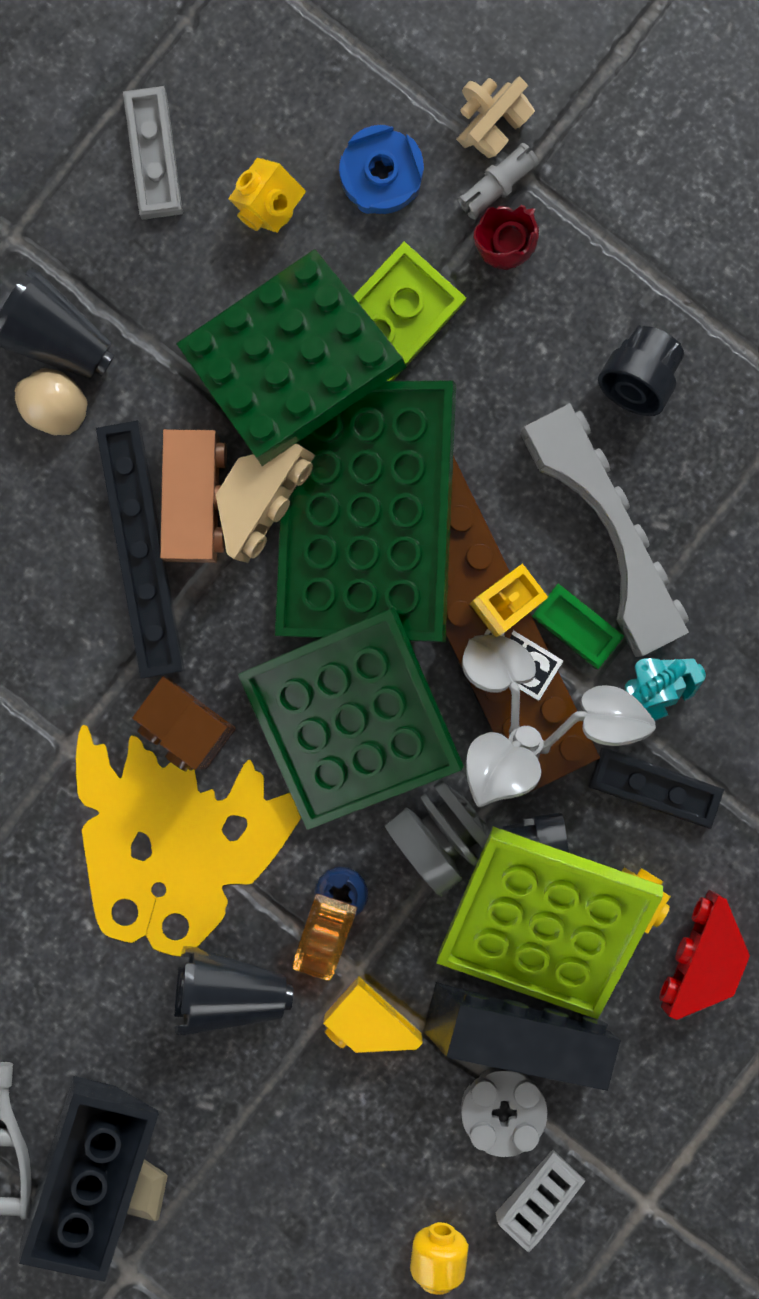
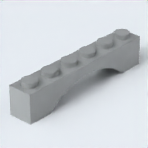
[520,403,689,657]

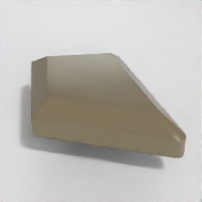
[127,1159,168,1221]

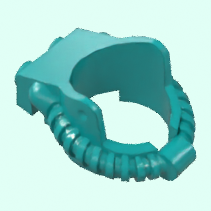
[624,658,706,721]

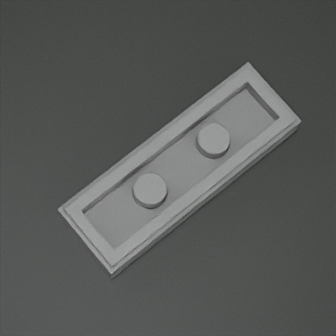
[123,86,183,220]

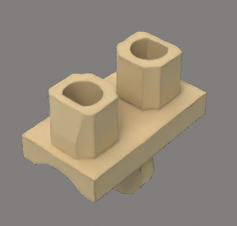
[456,76,535,158]

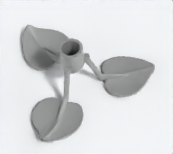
[462,635,656,807]

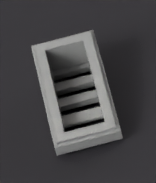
[495,1150,585,1252]

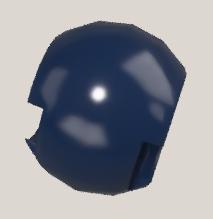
[314,867,368,921]

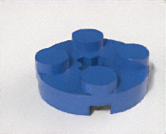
[339,125,424,214]

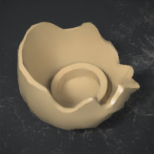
[15,368,88,435]

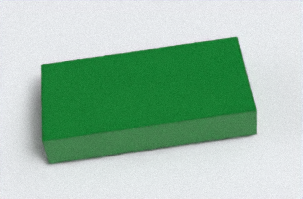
[532,583,624,669]

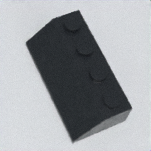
[19,1076,159,1282]

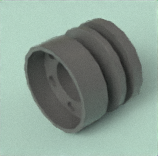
[385,779,490,897]

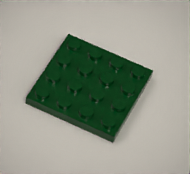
[176,249,407,466]
[238,607,464,830]

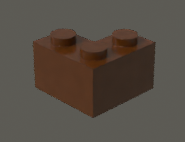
[132,677,236,772]

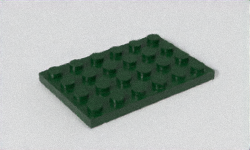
[275,380,456,642]

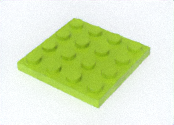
[437,827,663,1019]

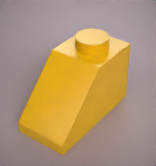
[323,976,423,1053]

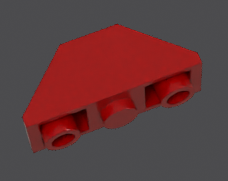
[659,890,750,1020]

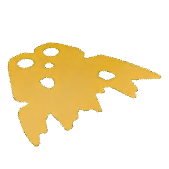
[76,725,301,956]

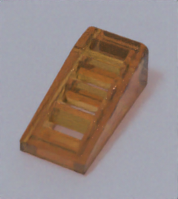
[292,894,358,981]

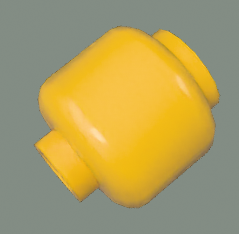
[410,1222,469,1295]

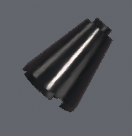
[0,267,115,379]
[174,946,293,1035]

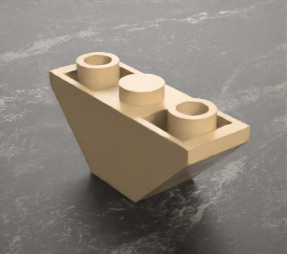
[216,443,315,563]

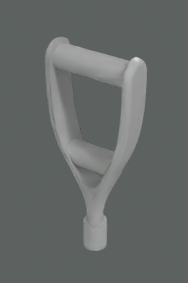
[0,1062,31,1220]

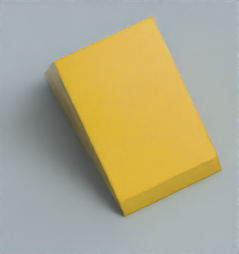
[470,563,548,637]

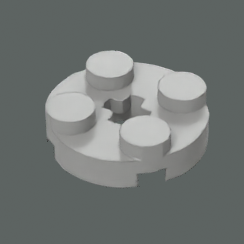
[461,1067,547,1157]

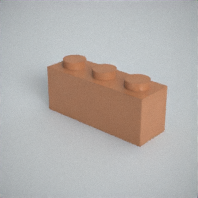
[160,429,227,563]

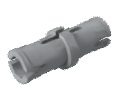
[458,143,539,220]

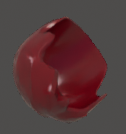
[473,205,539,270]

